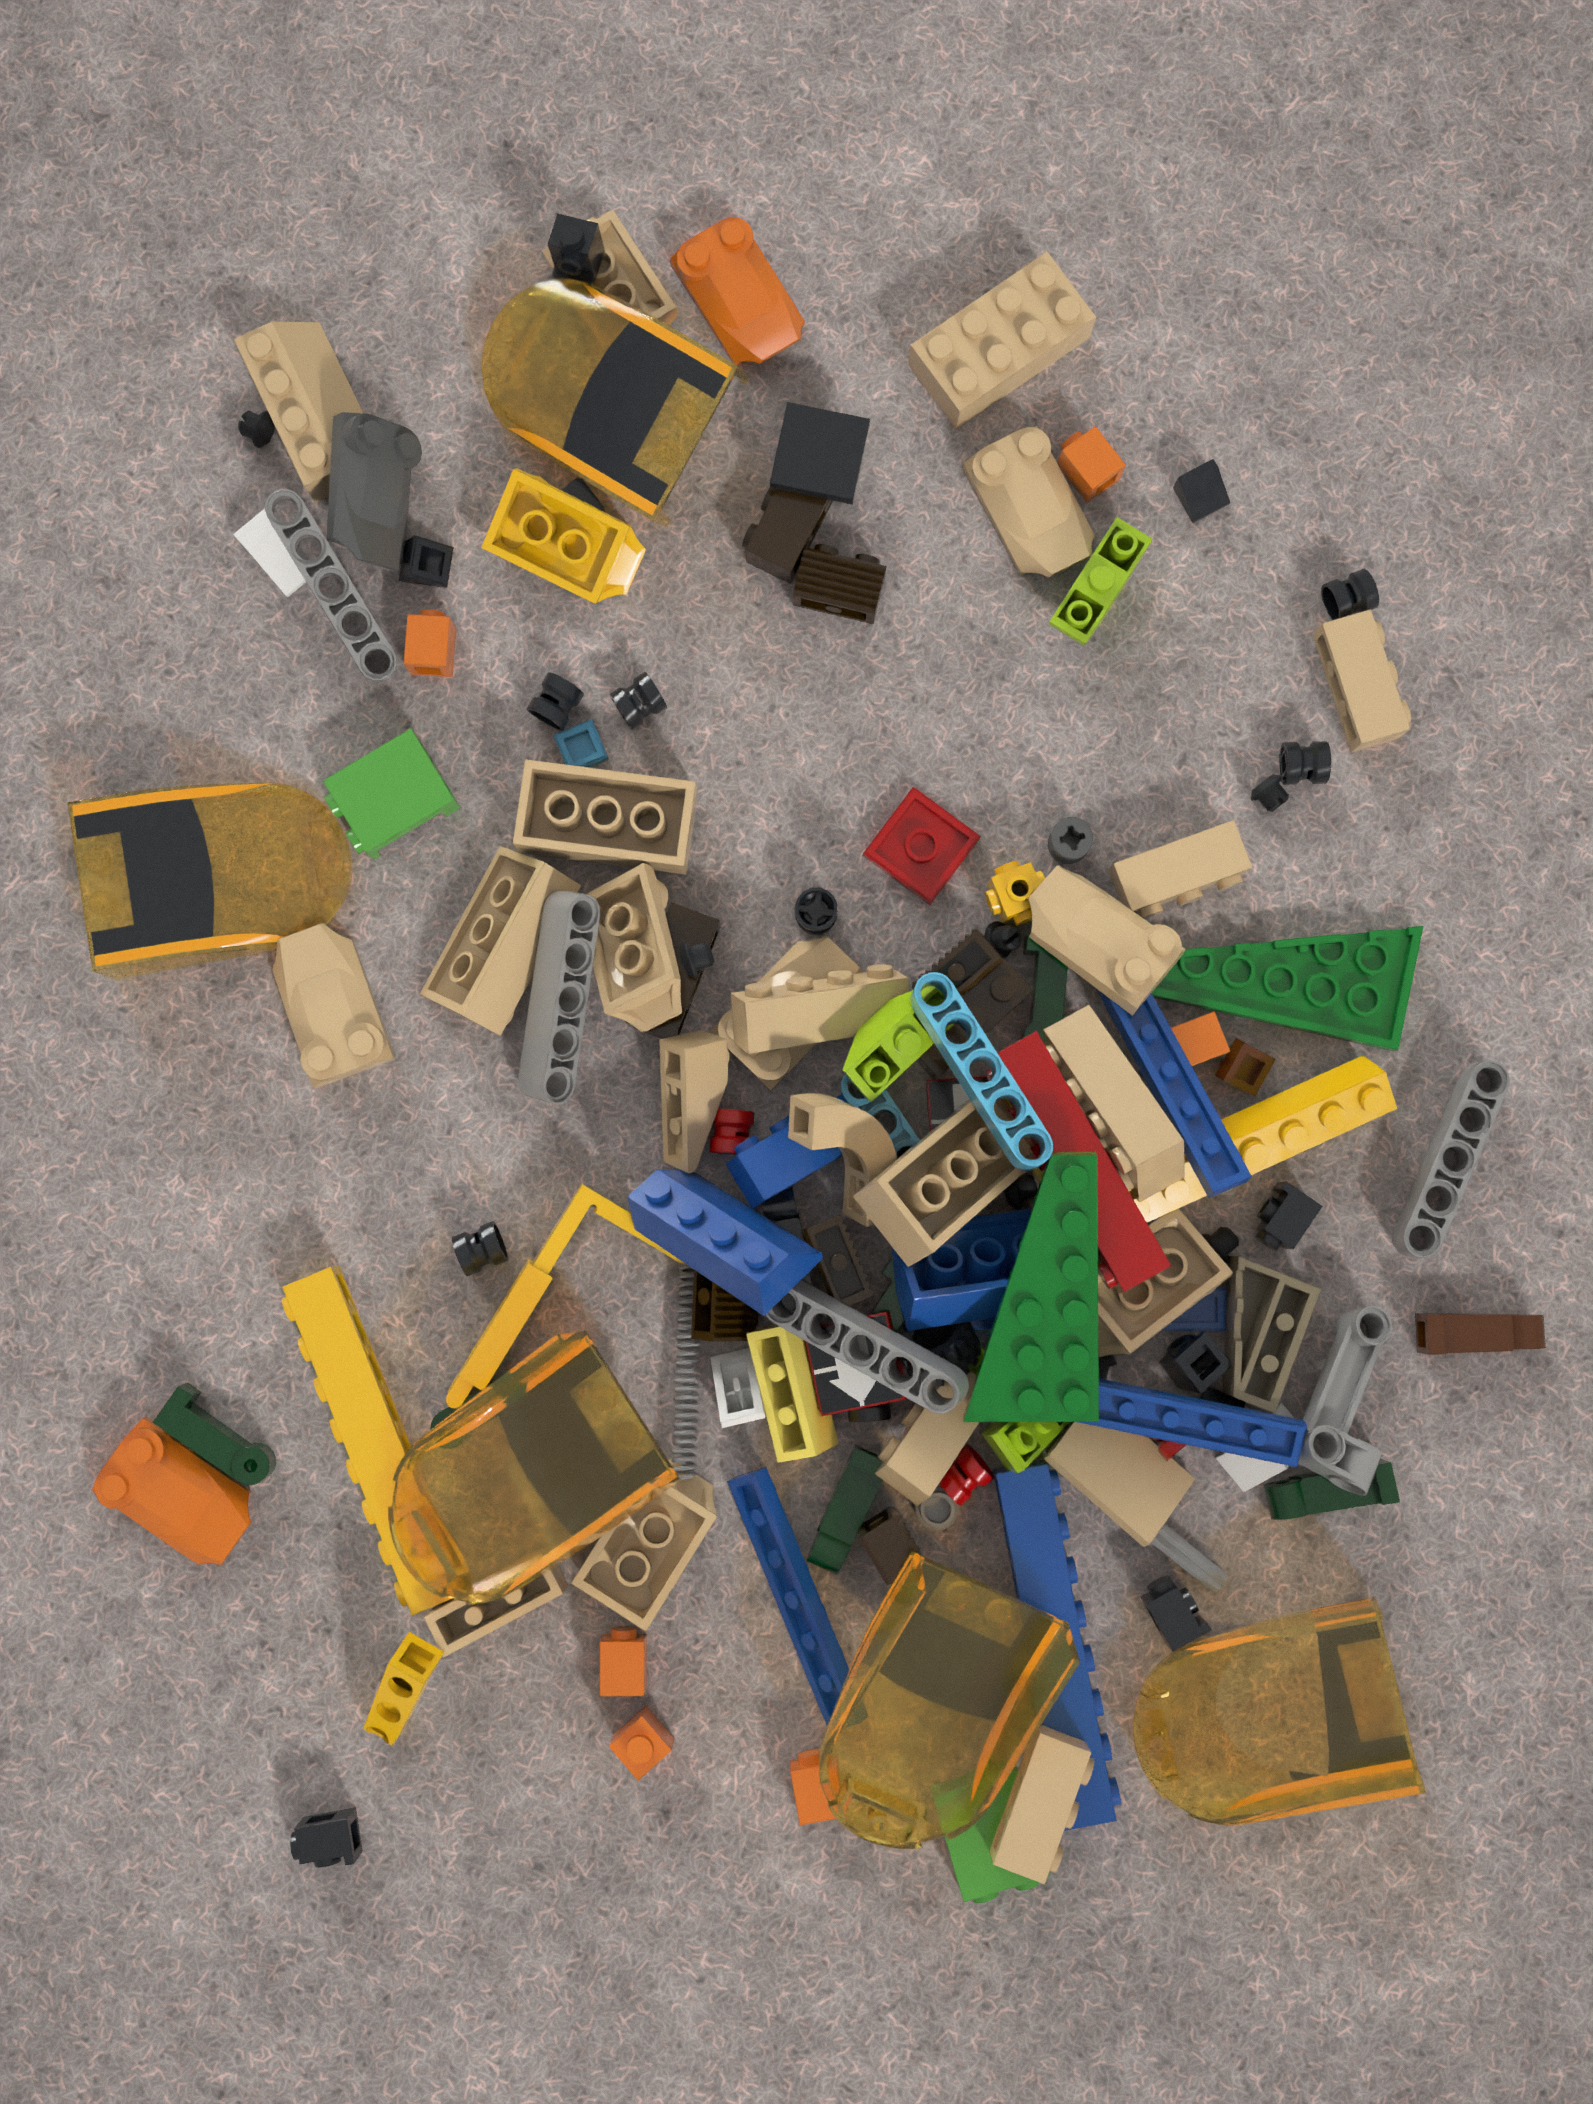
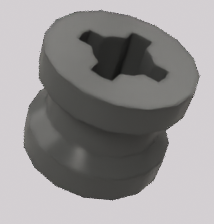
[1048,817,1093,864]

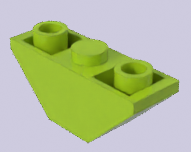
[1048,517,1153,646]
[842,986,954,1102]
[982,1422,1069,1474]

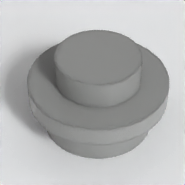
[915,1486,959,1531]

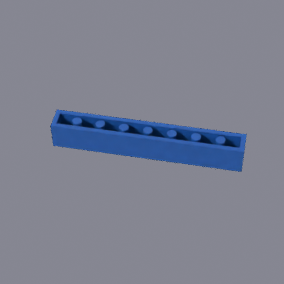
[992,1460,1121,1831]

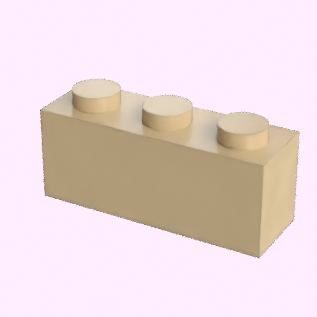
[1313,609,1411,753]
[1108,820,1252,919]
[875,1371,979,1506]
[423,1546,569,1658]
[989,1722,1094,1885]

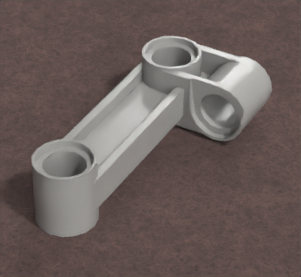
[1298,1306,1392,1496]

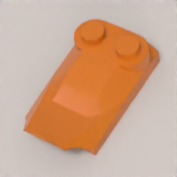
[670,217,805,366]
[91,1417,252,1566]

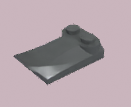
[326,412,422,572]

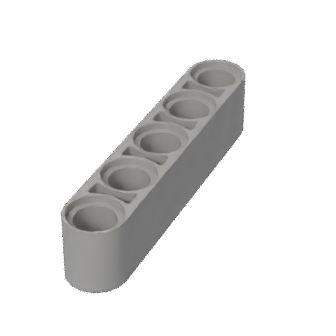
[265,488,397,683]
[518,890,600,1105]
[1392,1060,1510,1258]
[766,1280,969,1414]

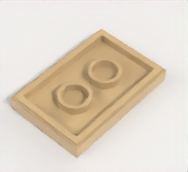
[1044,1422,1195,1547]

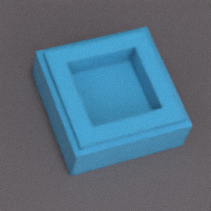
[553,719,609,768]

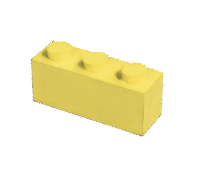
[746,1324,839,1463]

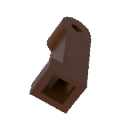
[1415,1313,1546,1355]

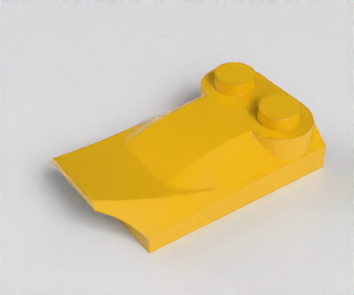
[481,468,646,604]

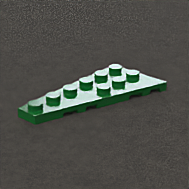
[1152,926,1423,1052]
[963,1152,1099,1422]

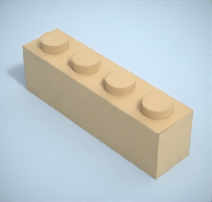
[731,964,909,1054]

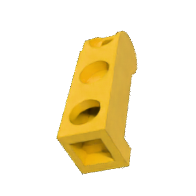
[363,1632,444,1746]

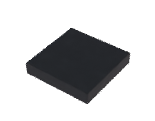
[770,402,870,505]

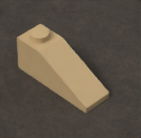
[659,1030,729,1173]

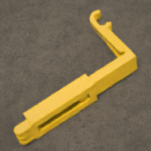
[446,1183,686,1409]

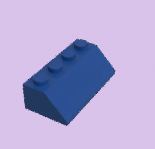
[627,1169,823,1316]
[891,1209,1032,1331]

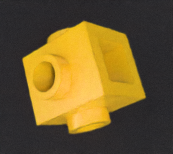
[984,860,1045,926]

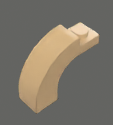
[788,1093,897,1227]

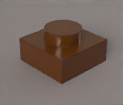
[1215,1038,1276,1096]

